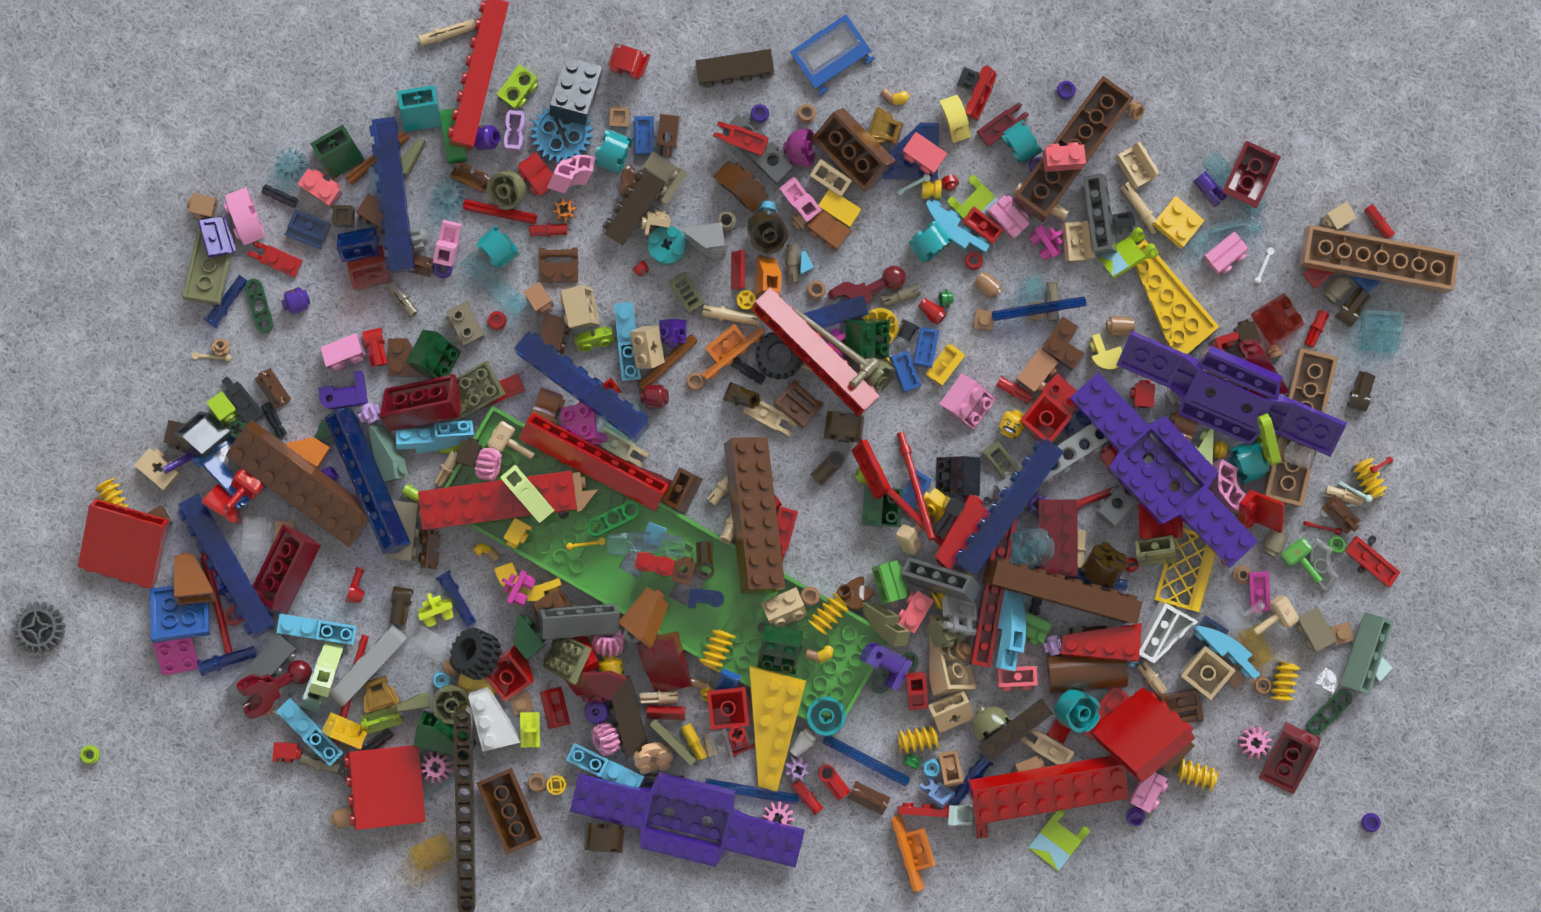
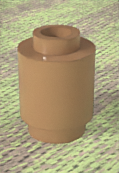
[974,272,1002,299]
[1106,316,1135,336]
[331,806,352,829]

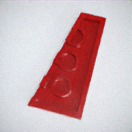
[1061,623,1142,662]

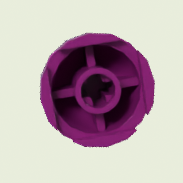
[783,129,815,167]

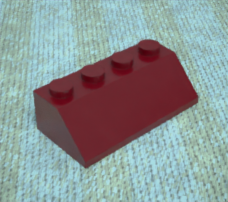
[380,374,462,432]
[250,524,321,613]

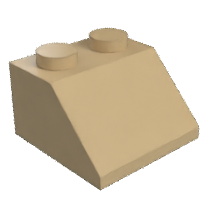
[560,285,600,329]
[1180,646,1236,700]

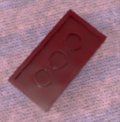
[1038,499,1078,577]

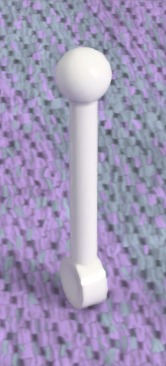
[1254,247,1275,284]

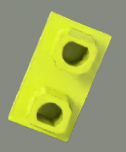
[418,593,453,627]
[520,712,540,748]

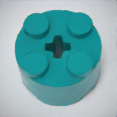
[1001,119,1043,164]
[594,130,633,174]
[908,220,953,264]
[476,225,521,269]
[648,226,686,266]
[1228,442,1269,485]
[1053,689,1100,733]
[807,696,846,736]

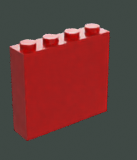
[78,498,169,588]
[1090,687,1195,783]
[344,745,426,830]

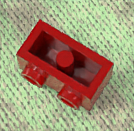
[1040,373,1077,414]

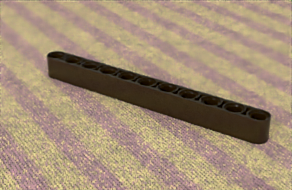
[453,705,477,912]

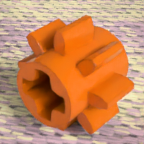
[553,198,577,223]

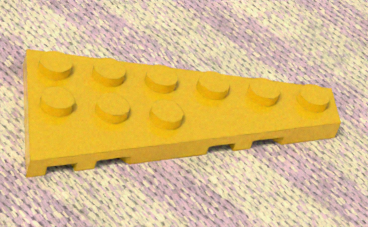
[1135,240,1219,354]
[749,666,806,792]

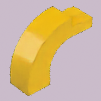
[494,562,563,602]

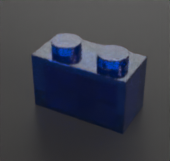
[337,227,380,263]

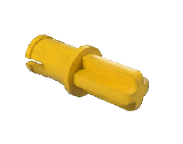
[680,723,707,761]

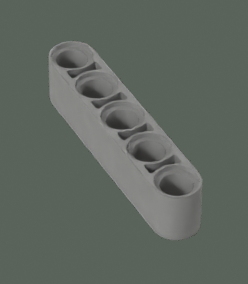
[329,624,407,706]

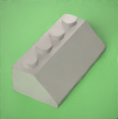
[683,222,726,260]

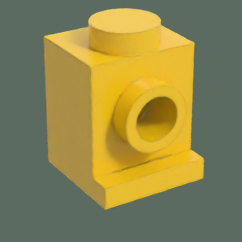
[923,488,946,523]
[504,518,533,549]

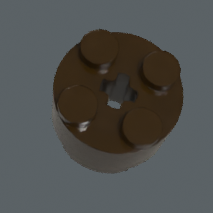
[747,210,789,254]
[823,411,864,443]
[1082,542,1128,588]
[584,823,624,853]

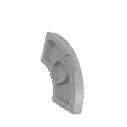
[1310,539,1339,592]

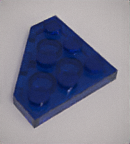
[882,122,939,181]

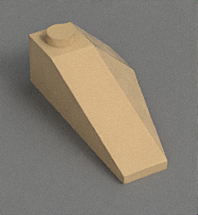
[929,615,976,696]

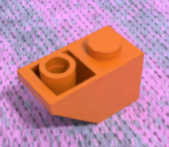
[755,256,782,295]
[286,437,332,468]

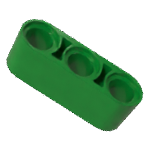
[440,108,468,164]
[587,502,640,537]

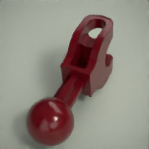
[828,265,906,324]
[236,660,312,719]

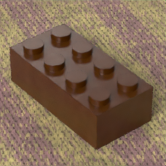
[811,108,896,192]

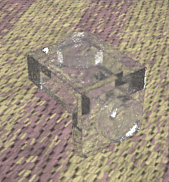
[1284,441,1317,470]
[1309,667,1342,701]

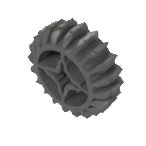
[12,602,66,654]

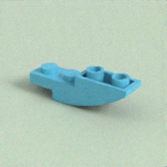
[925,200,990,254]
[614,302,641,381]
[395,420,474,453]
[996,590,1026,671]
[276,614,357,645]
[1193,625,1260,679]
[276,698,344,766]
[566,743,645,788]

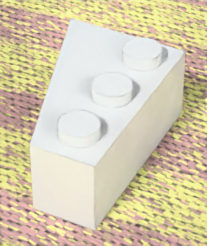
[1140,602,1198,663]
[468,687,521,752]

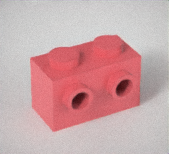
[902,132,947,175]
[1043,142,1086,172]
[297,169,342,208]
[898,591,934,634]
[996,666,1038,691]

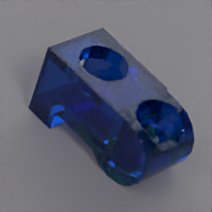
[688,588,725,608]

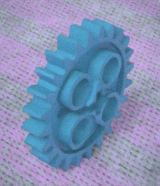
[531,104,593,164]

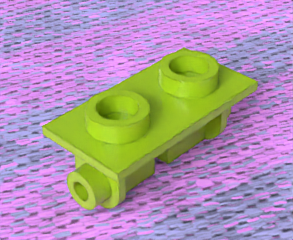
[574,326,615,352]
[361,707,403,734]

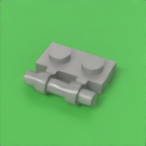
[942,596,977,636]

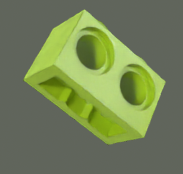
[496,64,539,110]
[206,391,238,426]

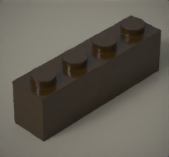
[695,49,774,88]
[602,167,665,246]
[610,675,648,758]
[977,699,1053,762]

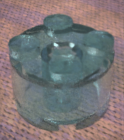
[1010,528,1054,568]

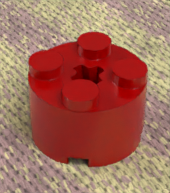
[608,43,651,80]

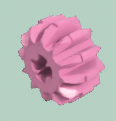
[475,448,502,481]
[592,630,625,658]
[591,722,620,756]
[1239,726,1272,759]
[420,751,453,784]
[762,801,794,826]

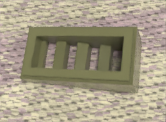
[395,137,426,177]
[669,272,705,314]
[982,440,1020,479]
[388,692,431,713]

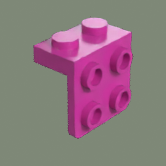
[561,401,608,447]
[153,638,200,675]

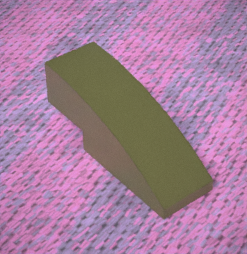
[862,601,911,647]

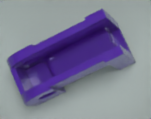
[318,370,368,409]
[859,642,913,691]

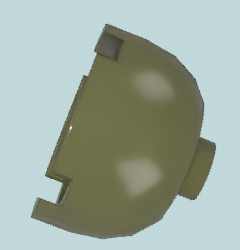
[487,170,526,210]
[859,360,895,393]
[432,684,471,724]
[972,706,1011,742]

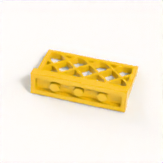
[1154,528,1216,613]

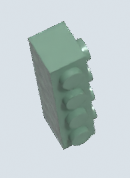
[1340,612,1394,695]

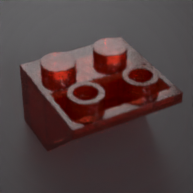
[346,245,393,292]
[1250,293,1305,346]

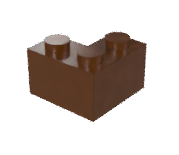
[713,160,768,212]
[1041,316,1084,371]

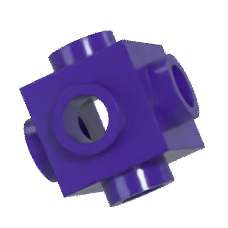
[659,319,686,348]

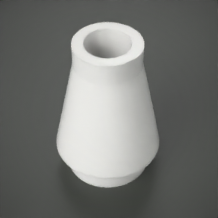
[790,728,817,758]

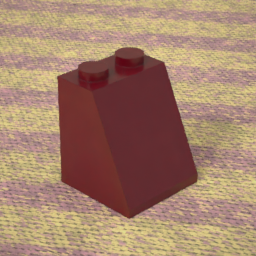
[1238,339,1289,397]

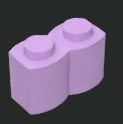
[504,110,526,153]

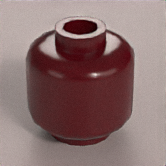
[640,385,669,409]

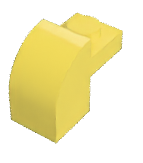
[940,95,971,143]
[1089,333,1122,371]

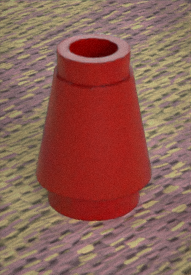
[918,298,947,325]

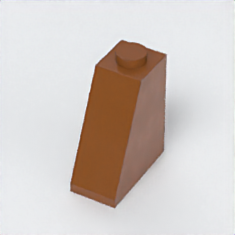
[174,553,217,605]
[618,587,669,649]

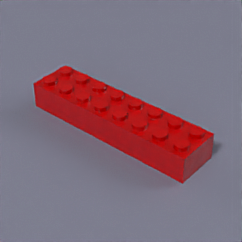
[418,471,577,531]
[968,756,1128,825]

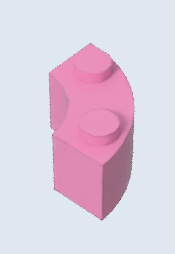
[547,155,595,193]
[224,187,265,245]
[1210,459,1246,513]

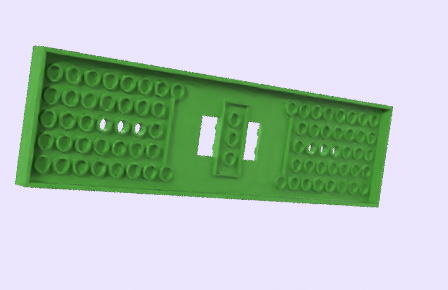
[444,406,888,736]

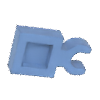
[920,777,955,809]

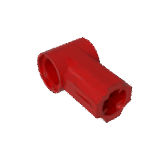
[362,327,388,367]
[725,725,748,751]
[817,764,851,801]

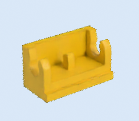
[818,189,861,228]
[925,344,965,387]
[322,712,367,750]

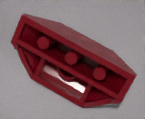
[564,670,627,704]

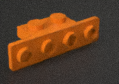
[701,324,766,380]
[891,814,936,892]

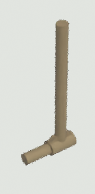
[795,309,880,388]

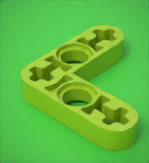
[1254,413,1281,466]

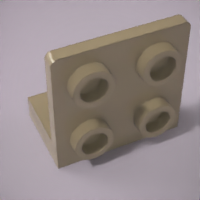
[632,151,688,205]

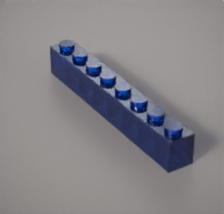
[369,117,415,273]
[514,331,650,443]
[324,408,411,555]
[953,438,1064,577]
[177,493,275,639]

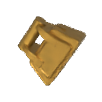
[868,107,904,145]
[363,675,402,714]

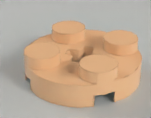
[633,742,673,774]

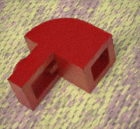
[905,672,928,710]

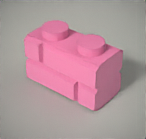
[986,195,1030,239]
[1203,232,1248,275]
[1128,772,1168,813]

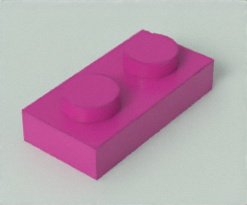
[1249,571,1271,612]

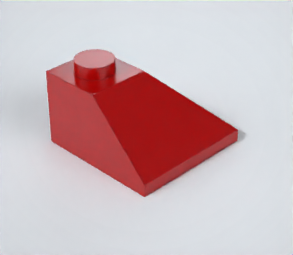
[1020,391,1073,448]
[201,484,242,525]
[486,645,534,702]
[707,687,749,730]

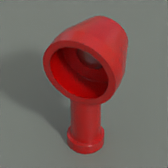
[345,567,365,603]

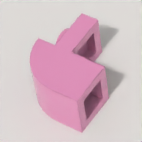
[779,177,821,222]
[433,220,462,267]

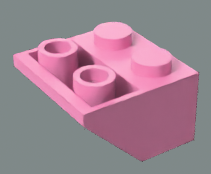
[321,333,367,372]
[940,373,996,430]

